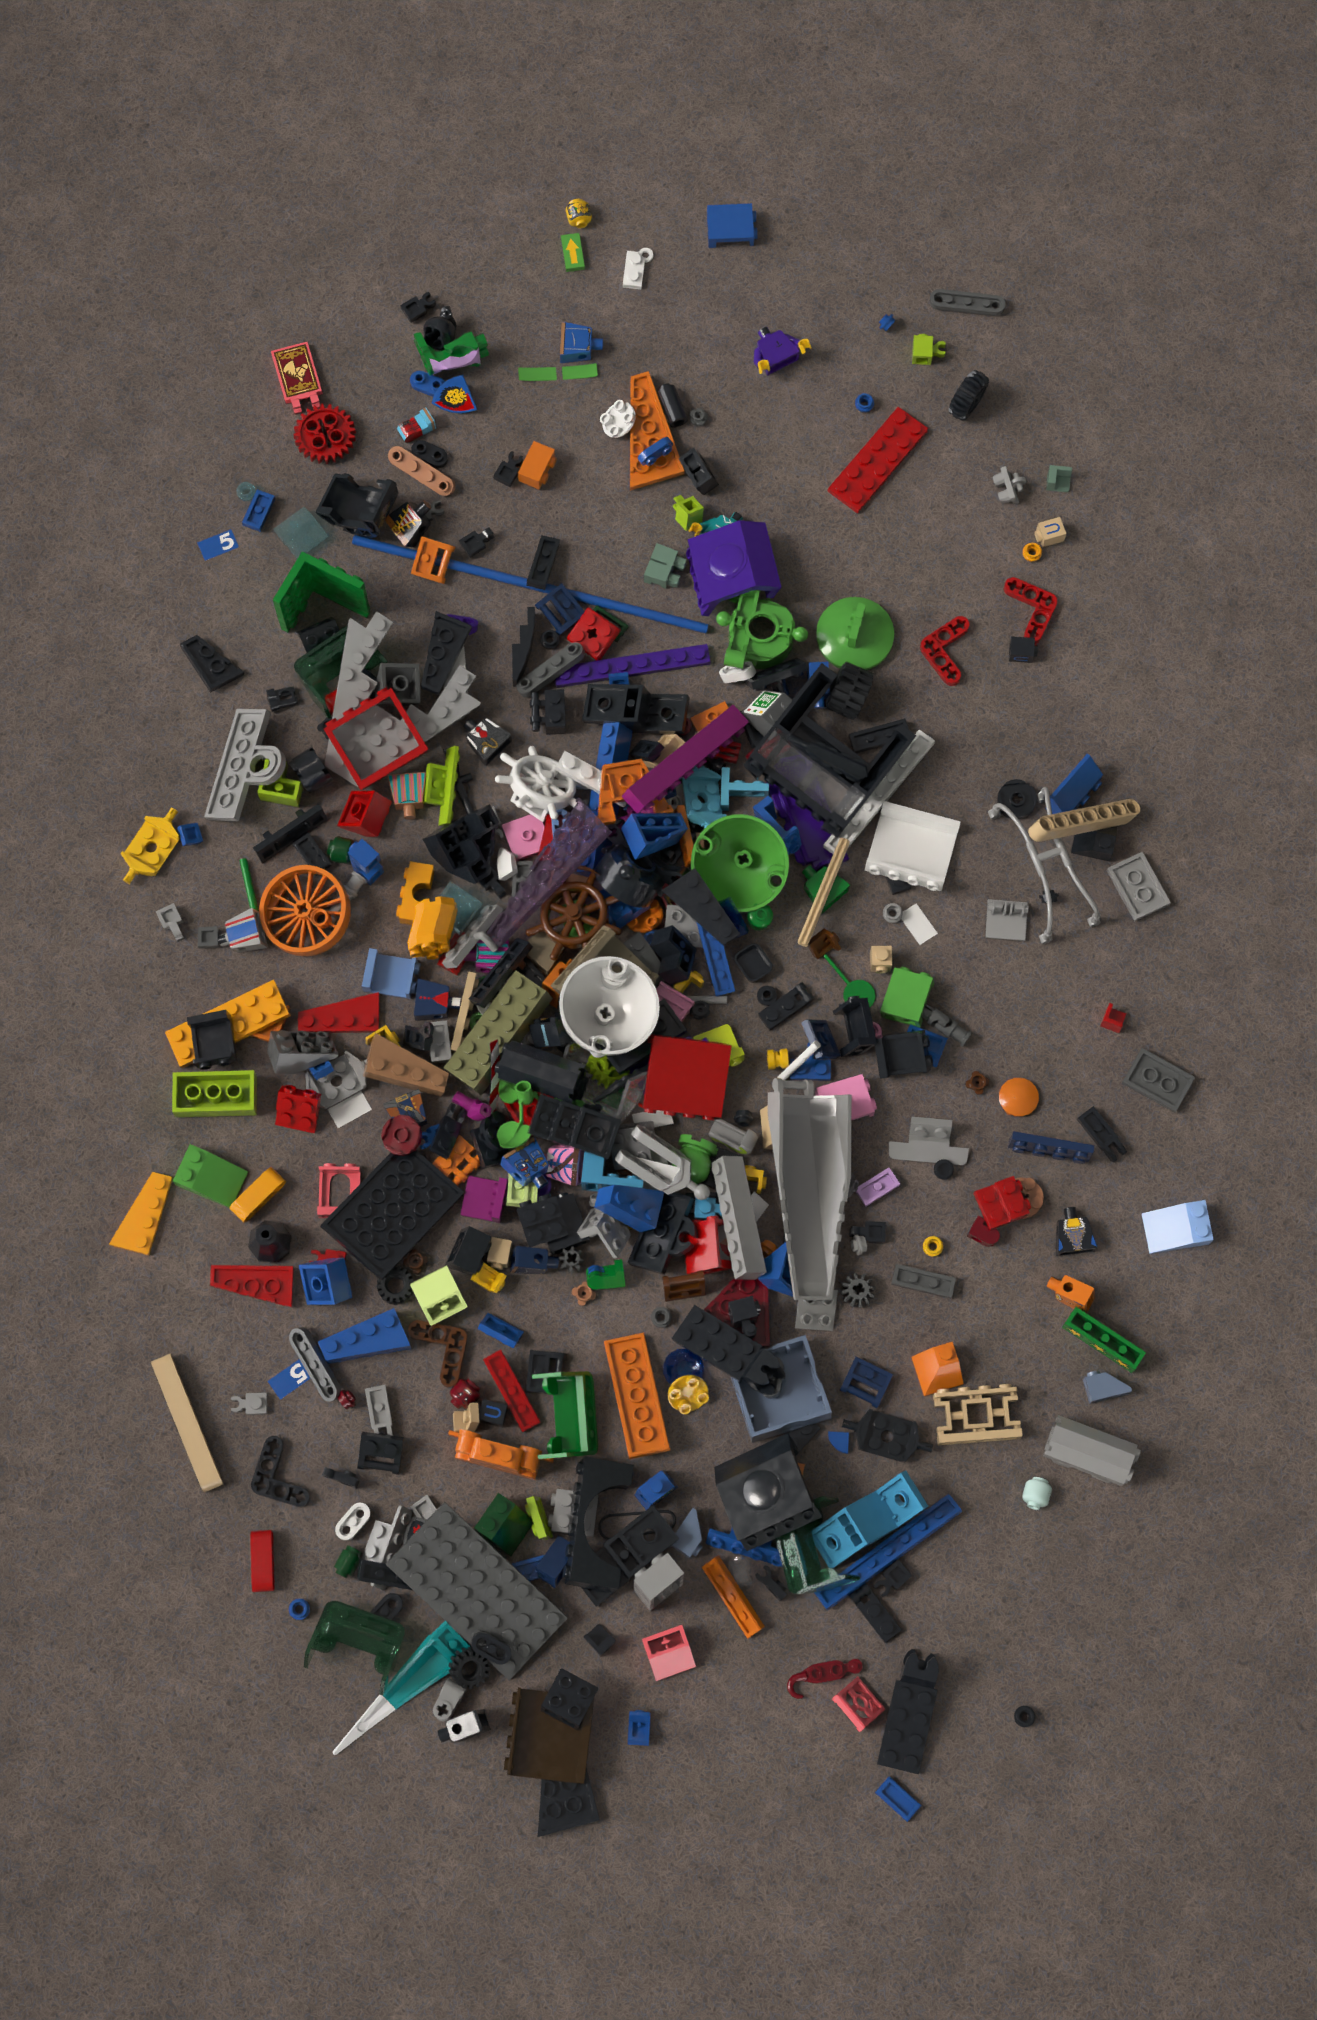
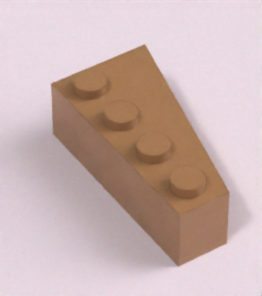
[363,1033,449,1097]

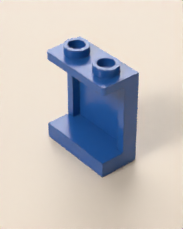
[707,203,757,248]
[753,796,802,855]

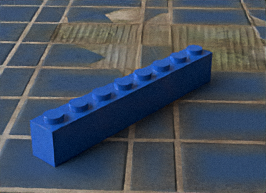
[577,722,633,877]

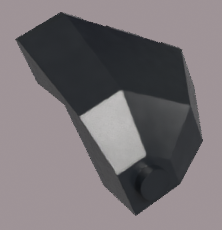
[423,804,499,884]

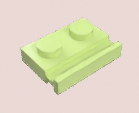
[506,1173,538,1207]

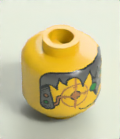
[566,199,592,229]

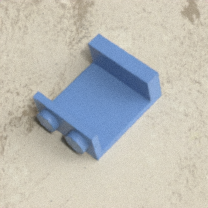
[362,948,421,999]

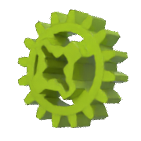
[586,1049,630,1089]

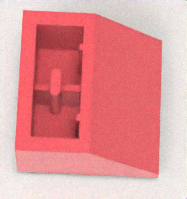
[642,1625,696,1681]

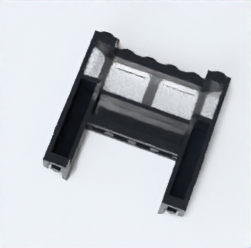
[743,663,916,838]

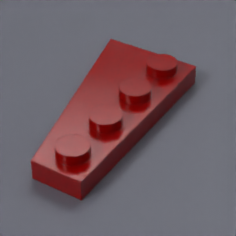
[298,992,380,1033]
[210,1265,294,1308]

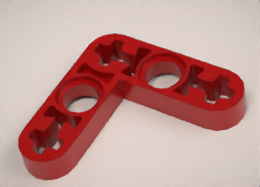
[1004,577,1057,644]
[920,616,969,686]

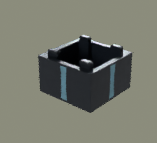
[529,1011,574,1048]

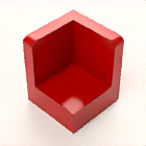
[1100,1003,1126,1033]

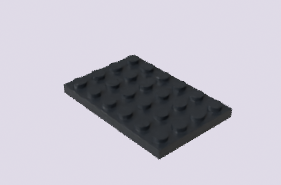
[321,1150,464,1281]

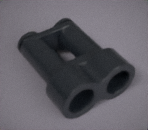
[266,686,298,712]

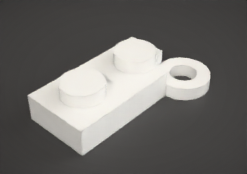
[623,248,653,290]

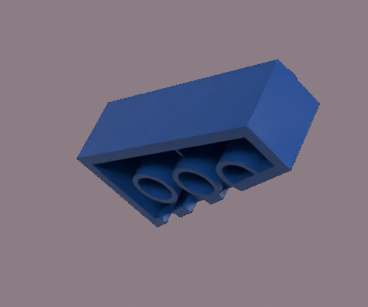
[318,1308,412,1364]

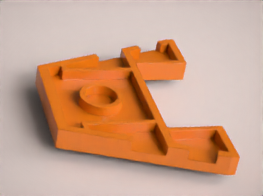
[597,759,673,826]

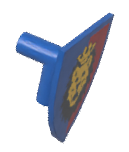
[432,375,477,413]

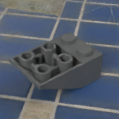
[267,1030,338,1074]

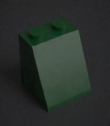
[474,1493,534,1556]

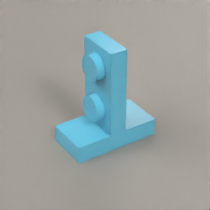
[721,767,769,811]

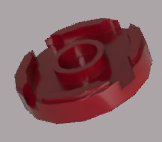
[381,1115,422,1156]

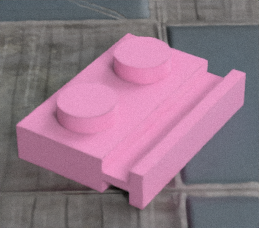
[656,981,695,1022]

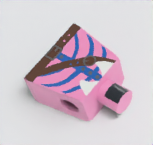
[543,1145,584,1186]

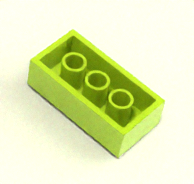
[172,1070,257,1118]

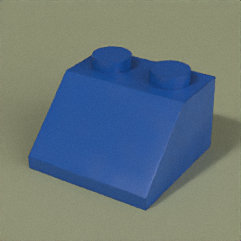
[299,1258,353,1305]

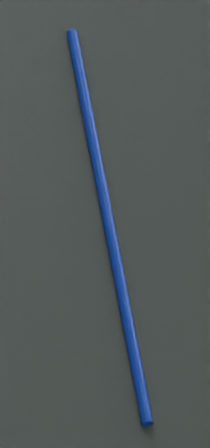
[352,535,709,634]

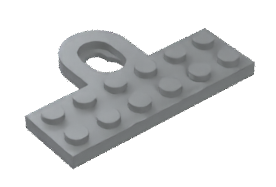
[204,709,286,821]

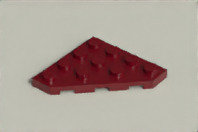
[704,1278,770,1347]

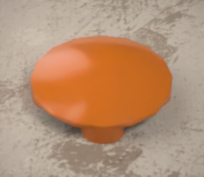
[626,899,663,933]
[999,1078,1039,1117]

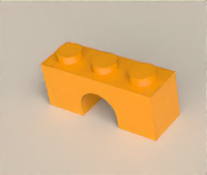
[396,861,435,925]

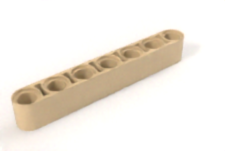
[1028,799,1140,842]
[151,1353,223,1493]

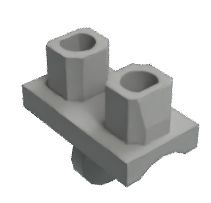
[993,466,1027,505]

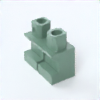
[644,543,687,589]

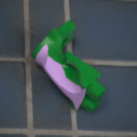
[413,332,489,376]

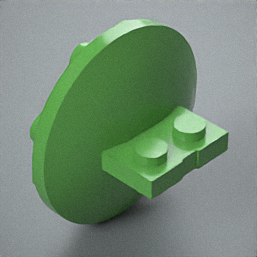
[816,597,894,670]

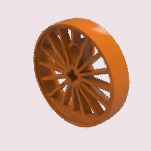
[259,865,351,956]

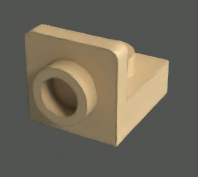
[453,1403,479,1432]

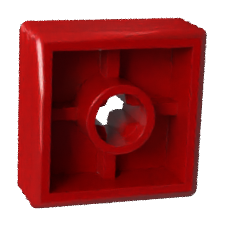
[567,607,621,661]

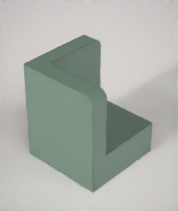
[1046,465,1072,492]

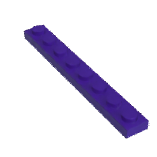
[555,644,710,688]

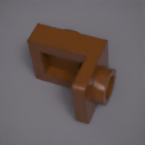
[808,928,841,960]

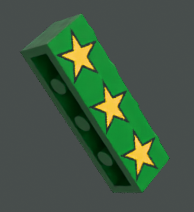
[1062,1307,1146,1373]

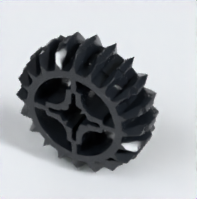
[949,370,989,421]

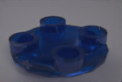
[663,1349,704,1384]

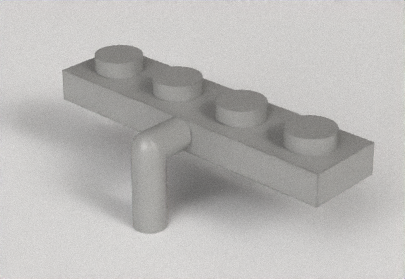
[442,905,503,968]

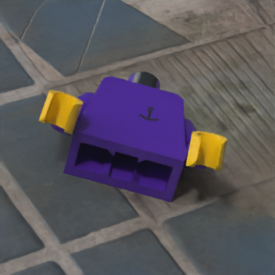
[753,327,812,376]

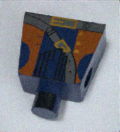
[383,1089,428,1131]

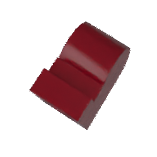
[967,1216,1000,1247]

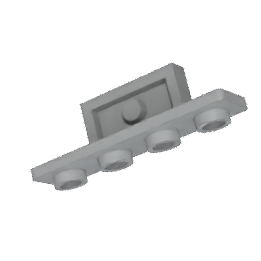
[362,1505,413,1591]

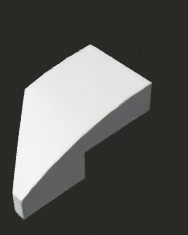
[497,847,518,881]

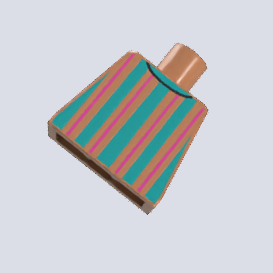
[388,772,426,820]

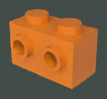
[518,441,557,490]

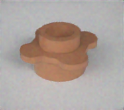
[572,1281,596,1306]

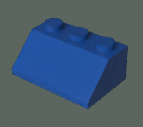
[1045,754,1103,814]

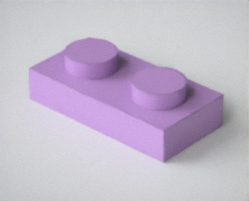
[856,1168,900,1207]

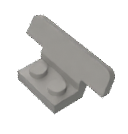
[888,1117,969,1165]

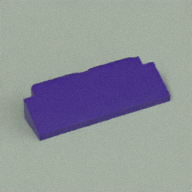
[766,755,849,871]

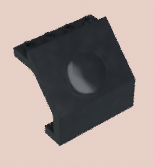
[714,1433,822,1551]

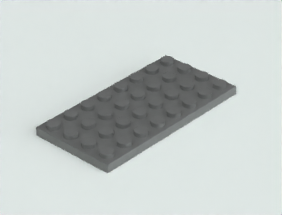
[386,1501,568,1680]

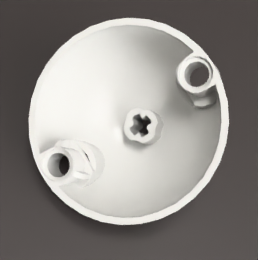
[559,956,660,1058]

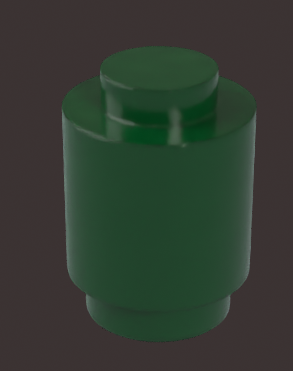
[334,1545,362,1579]

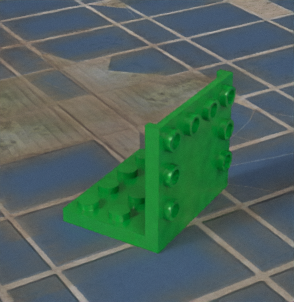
[273,551,370,633]

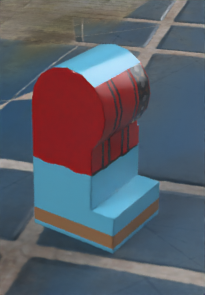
[397,407,436,443]

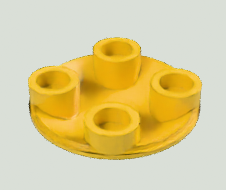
[668,1375,709,1414]

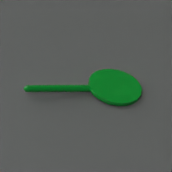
[824,954,875,1007]

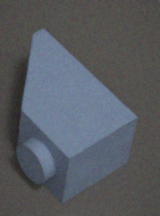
[1083,1370,1132,1404]
[671,1508,703,1559]

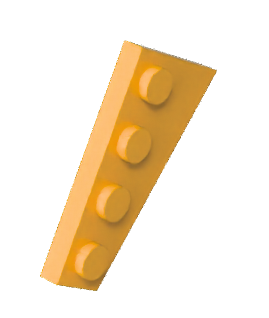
[109,1172,173,1256]

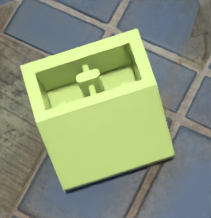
[410,1265,468,1326]

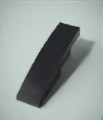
[512,607,536,687]

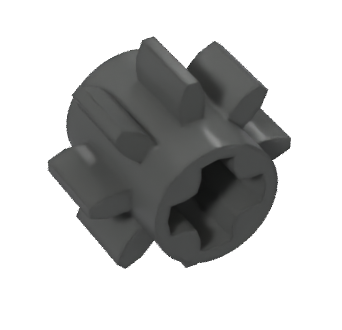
[559,1246,584,1273]

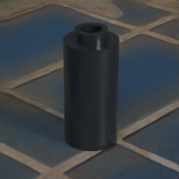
[657,383,688,428]

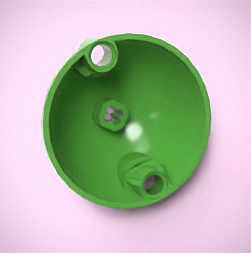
[691,814,789,912]

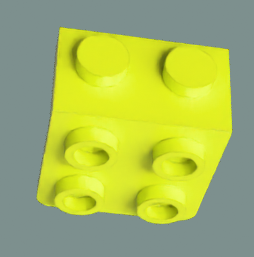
[693,1024,745,1067]

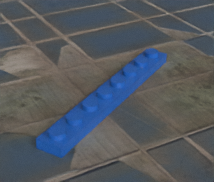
[814,1494,962,1611]

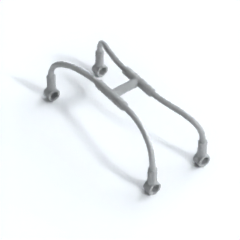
[988,787,1101,944]

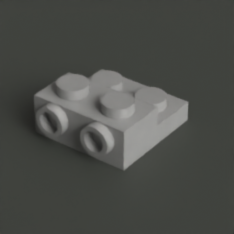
[548,1489,599,1537]

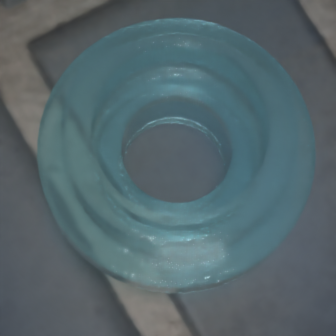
[236,482,256,501]

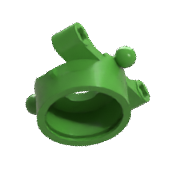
[716,590,808,669]

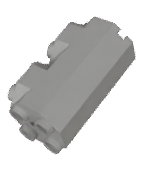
[1043,1415,1141,1486]

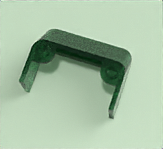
[294,625,388,719]
[775,1496,860,1595]
[304,1601,405,1696]

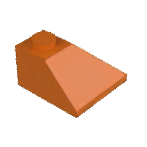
[911,1342,963,1396]

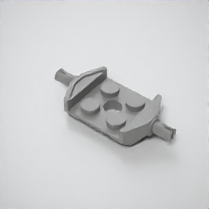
[305,1051,367,1109]

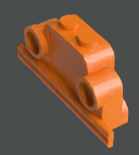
[448,1429,554,1480]

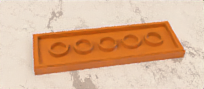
[604,1332,670,1460]

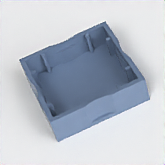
[730,1335,832,1443]

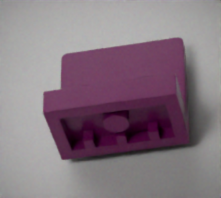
[461,1176,508,1223]

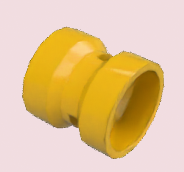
[767,1048,789,1070]

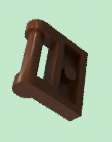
[662,1270,706,1302]

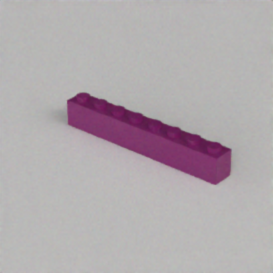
[622,705,749,813]

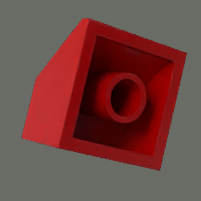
[337,791,392,837]

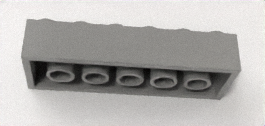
[634,1553,684,1611]

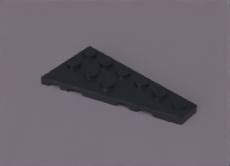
[537,1767,600,1837]

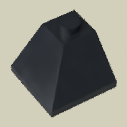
[1071,826,1117,862]

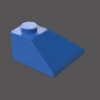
[758,1242,793,1297]

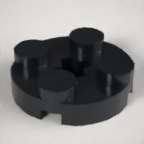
[997,779,1037,819]
[479,1111,511,1153]

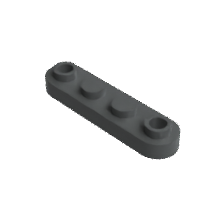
[929,289,1005,316]
[517,642,585,697]
[289,1327,341,1402]

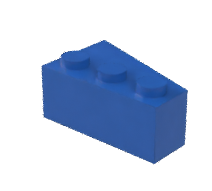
[621,813,688,860]

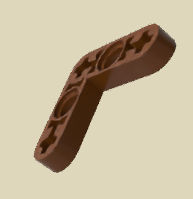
[408,1320,467,1388]

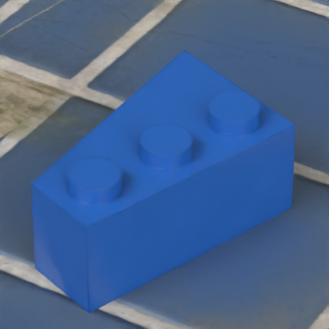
[594,1185,664,1232]

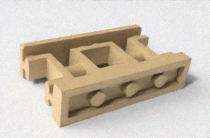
[933,1384,1022,1445]

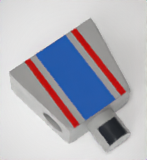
[218,908,268,952]

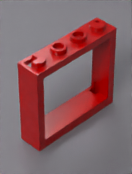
[324,687,429,791]

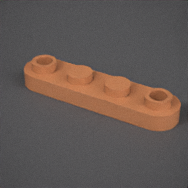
[388,446,455,496]

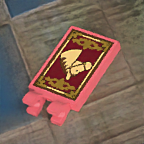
[271,342,323,414]

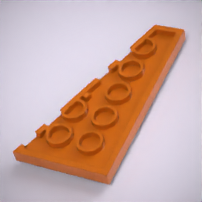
[630,371,685,491]

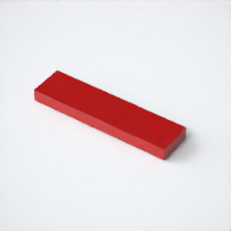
[483,1349,540,1432]

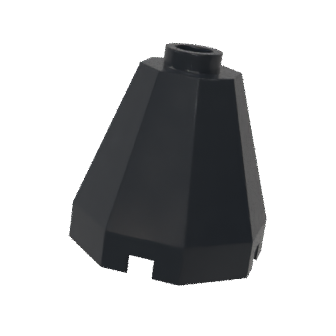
[248,1220,292,1264]

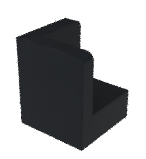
[583,1624,616,1656]

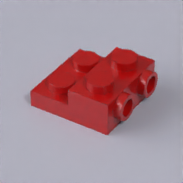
[275,1085,322,1133]
[973,1176,1031,1231]

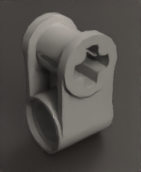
[433,1678,467,1721]

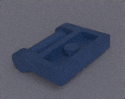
[534,583,585,635]
[840,1357,893,1408]

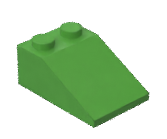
[173,1144,248,1208]

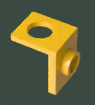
[365,1025,401,1047]

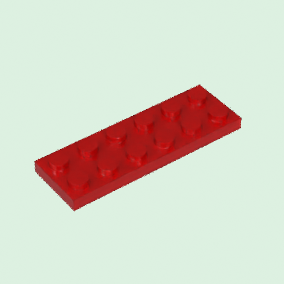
[827,407,928,514]

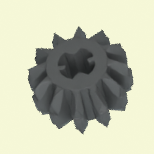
[840,1273,876,1308]

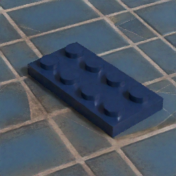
[1008,1131,1095,1164]

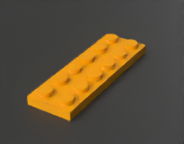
[165,979,291,1069]

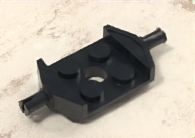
[842,1409,933,1463]

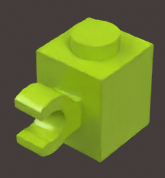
[912,334,946,365]
[673,495,704,531]

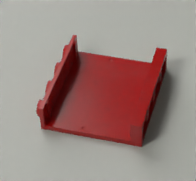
[638,1034,732,1120]

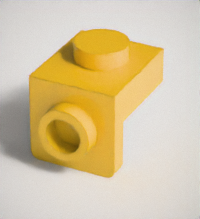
[673,971,704,993]
[744,1165,767,1194]
[470,1262,507,1293]

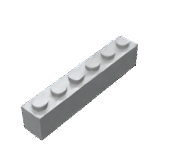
[711,1156,767,1280]

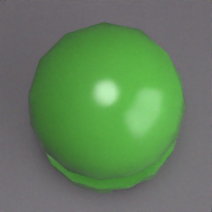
[671,1134,718,1184]

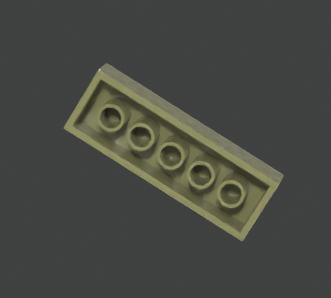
[444,970,553,1095]

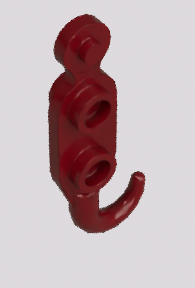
[787,1659,862,1699]

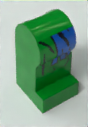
[586,1259,625,1290]

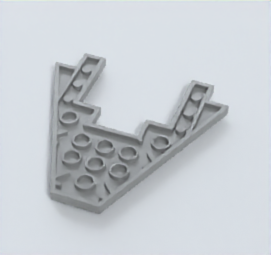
[324,611,481,787]

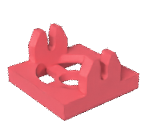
[832,1677,886,1732]

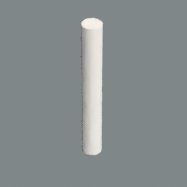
[777,1041,821,1080]

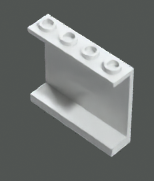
[865,801,960,891]

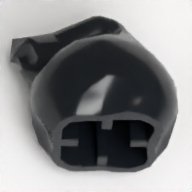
[423,306,457,351]

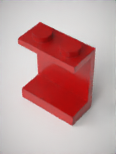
[684,1216,732,1275]

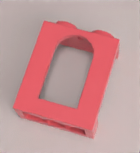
[317,1163,361,1218]

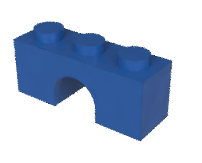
[348,839,384,886]

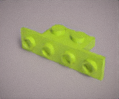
[423,746,460,826]

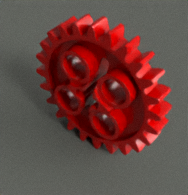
[293,404,356,464]

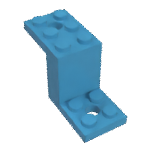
[581,1152,643,1192]
[808,1470,928,1570]

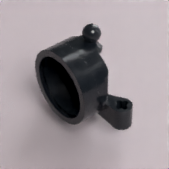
[595,818,690,908]

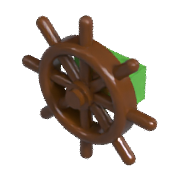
[526,869,622,961]

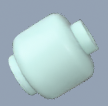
[1022,1477,1052,1510]

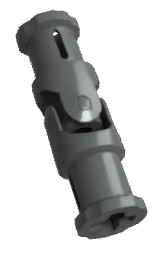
[922,1004,972,1047]

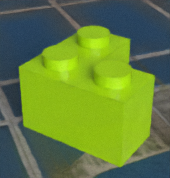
[257,759,303,808]

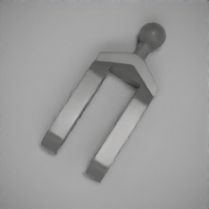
[615,1125,710,1200]

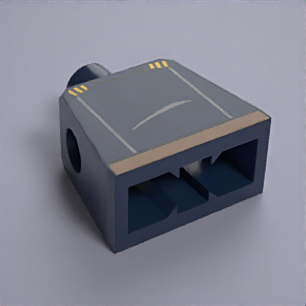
[510,1246,559,1274]

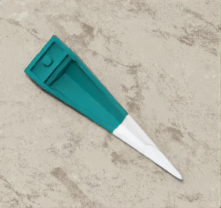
[333,1621,470,1755]

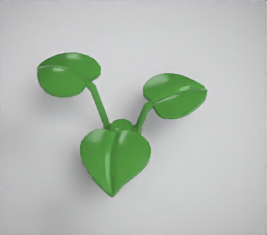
[497,1080,585,1148]

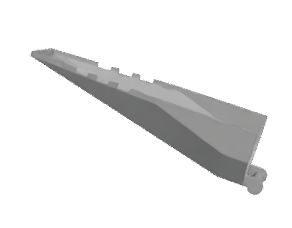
[768,1078,852,1300]

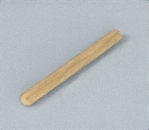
[798,838,850,947]

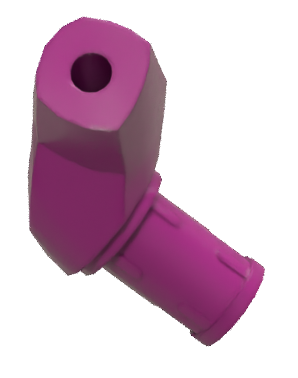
[452,1091,492,1121]

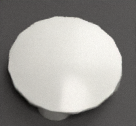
[600,400,635,438]

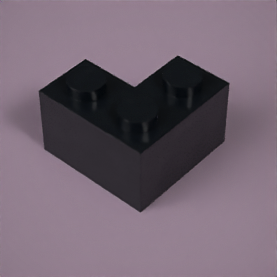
[650,925,697,986]

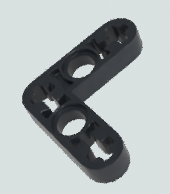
[251,1436,310,1508]

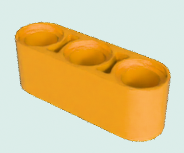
[229,1167,286,1223]

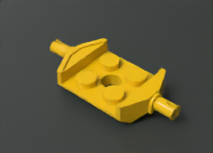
[121,807,180,884]

